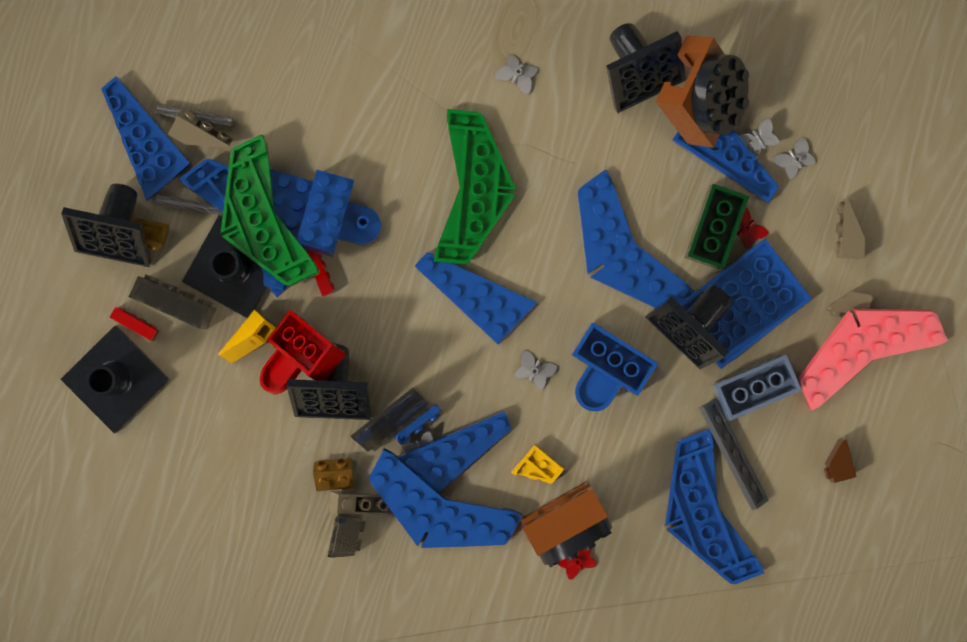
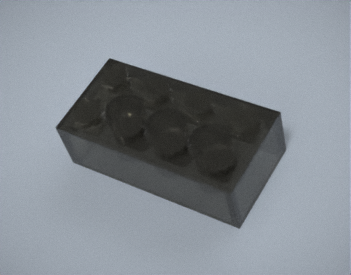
[129,274,217,329]

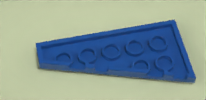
[101,76,191,201]
[672,130,779,203]
[263,169,313,291]
[415,252,537,344]
[398,410,511,493]

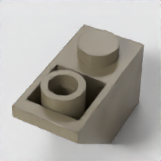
[826,292,873,321]

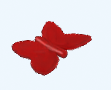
[737,207,769,248]
[558,549,597,580]

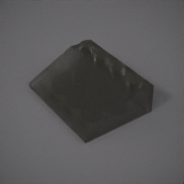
[351,386,430,452]

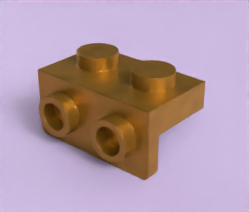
[130,217,169,250]
[313,458,355,492]

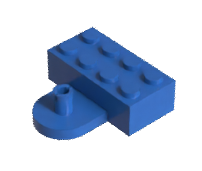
[297,169,381,257]
[571,322,658,412]

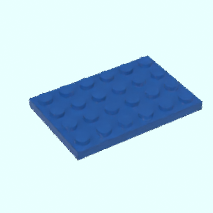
[680,238,812,369]

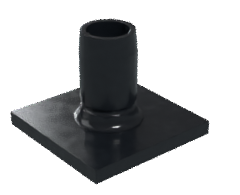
[606,23,686,114]
[61,183,151,267]
[182,215,267,318]
[645,285,733,369]
[60,325,170,434]
[287,344,372,420]

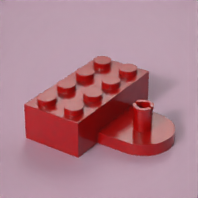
[259,310,346,395]

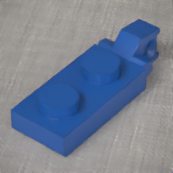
[394,404,441,445]

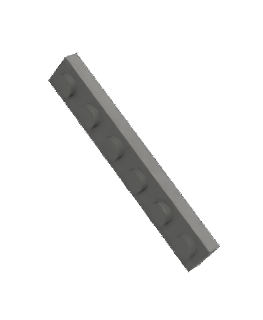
[699,398,769,510]

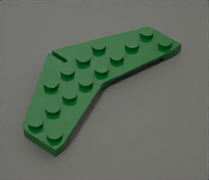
[434,109,516,264]
[221,134,320,286]

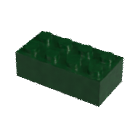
[684,184,750,270]

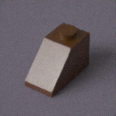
[824,439,857,483]

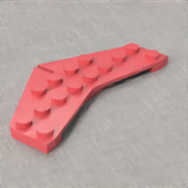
[798,309,948,410]

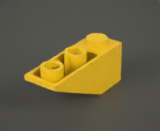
[218,310,276,364]

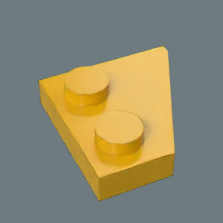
[511,444,564,484]

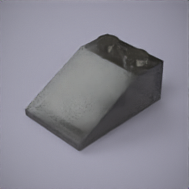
[327,514,366,558]

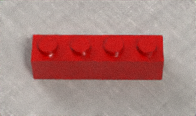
[306,251,335,297]
[109,306,159,341]

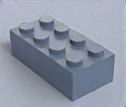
[711,354,802,421]

